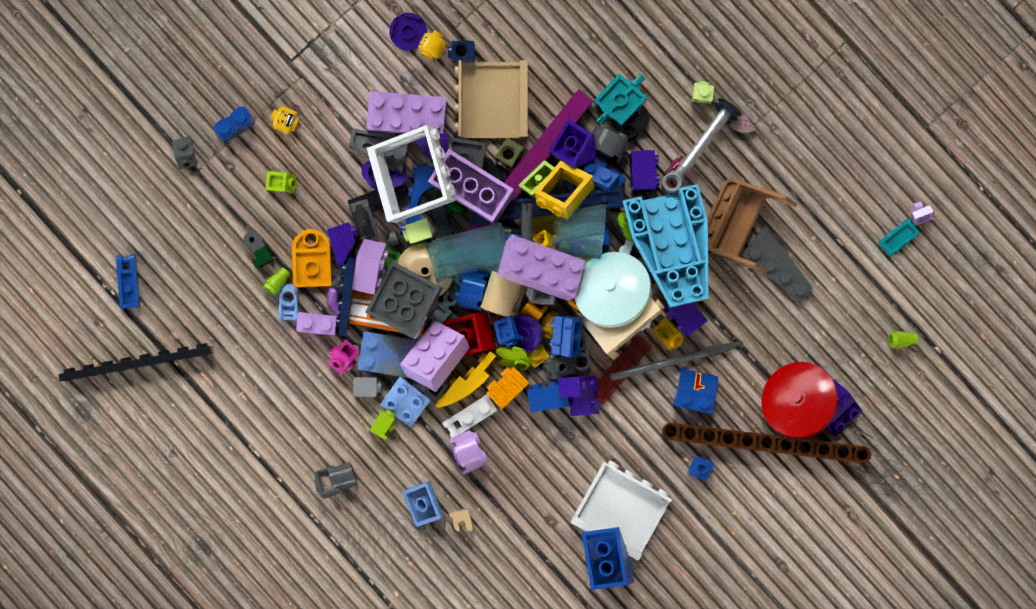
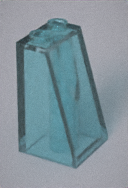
[426,222,507,283]

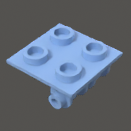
[380,376,431,428]

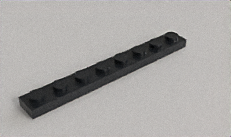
[58,343,214,382]

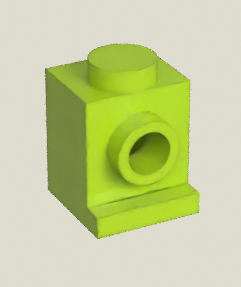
[370,409,397,440]

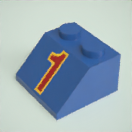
[673,368,718,414]

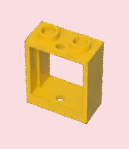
[534,160,595,220]

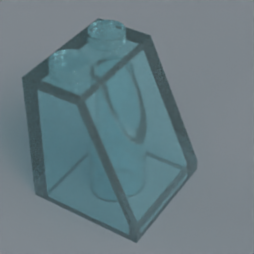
[552,204,606,259]

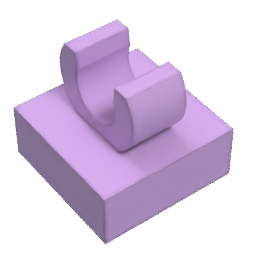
[912,201,933,226]

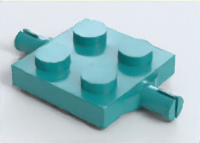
[594,73,648,127]

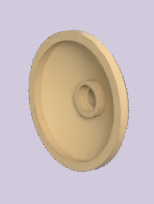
[397,242,454,297]

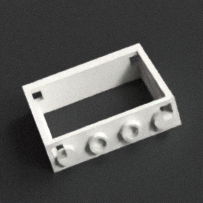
[367,125,456,223]

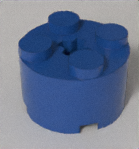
[455,270,491,312]

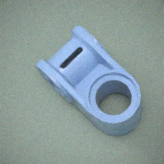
[279,284,300,322]

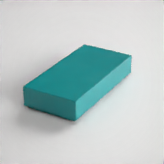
[878,218,920,257]

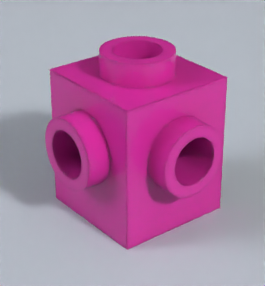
[327,340,360,375]

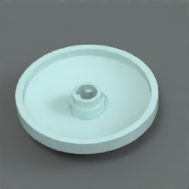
[575,252,652,328]

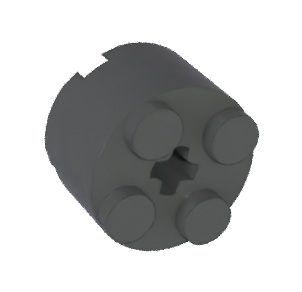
[592,123,629,166]

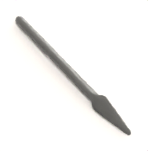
[610,341,743,381]

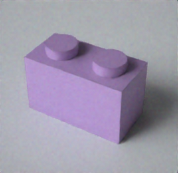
[296,312,337,336]

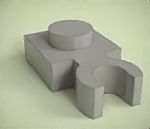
[428,292,457,324]

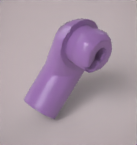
[327,287,341,316]

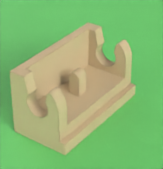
[449,508,474,532]

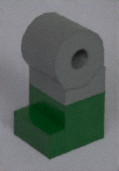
[244,231,274,270]

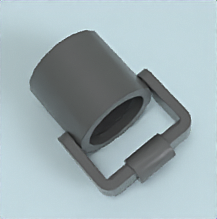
[314,462,358,499]

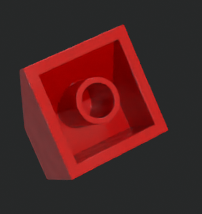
[444,312,495,357]

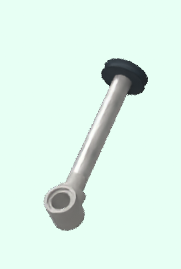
[662,98,741,195]

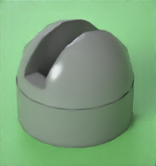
[386,230,401,247]

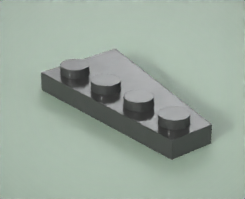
[741,225,813,303]

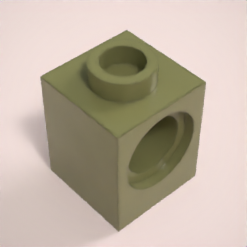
[495,137,523,169]

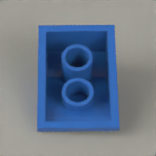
[581,527,634,590]

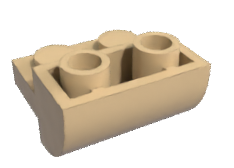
[481,271,526,317]

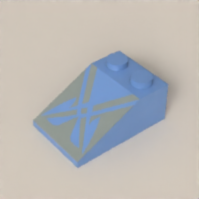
[357,331,418,379]

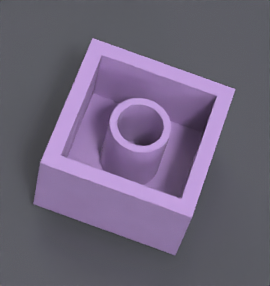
[351,239,389,294]

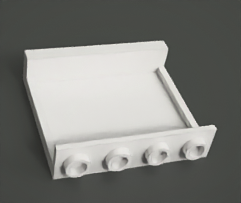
[571,460,672,561]

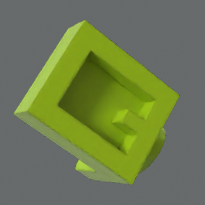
[265,171,297,194]

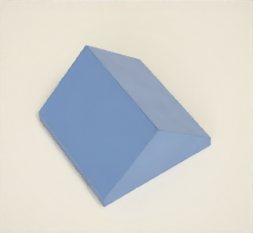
[402,481,444,527]

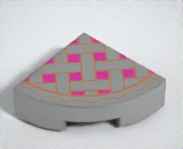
[729,114,756,133]

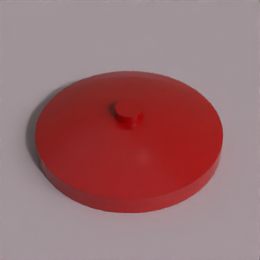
[761,362,839,438]

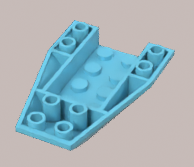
[623,184,709,308]

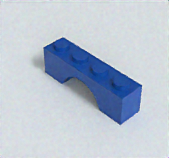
[400,164,436,243]

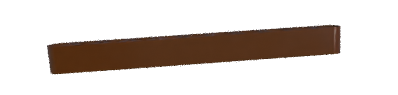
[661,423,872,463]

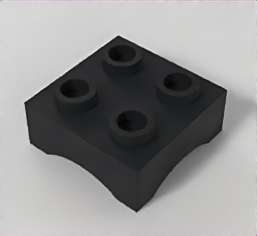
[429,204,456,244]

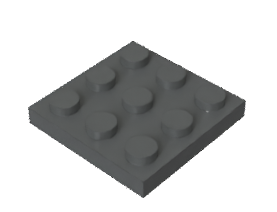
[365,261,443,339]

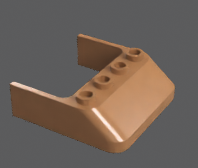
[707,178,797,274]

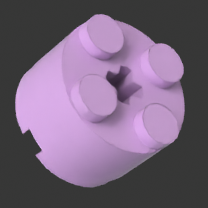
[448,430,488,475]

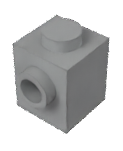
[353,374,381,397]

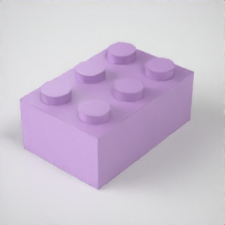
[400,320,470,392]

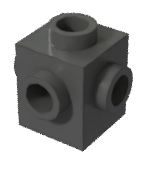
[543,354,575,381]

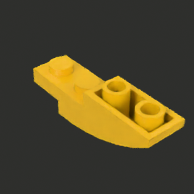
[435,351,496,408]

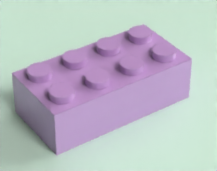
[366,91,447,135]
[428,149,516,225]
[497,235,585,301]

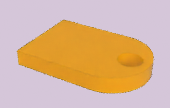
[292,229,332,288]

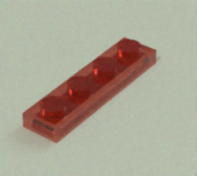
[598,334,652,405]

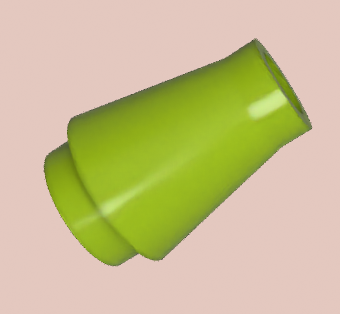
[263,267,291,296]
[888,331,918,350]

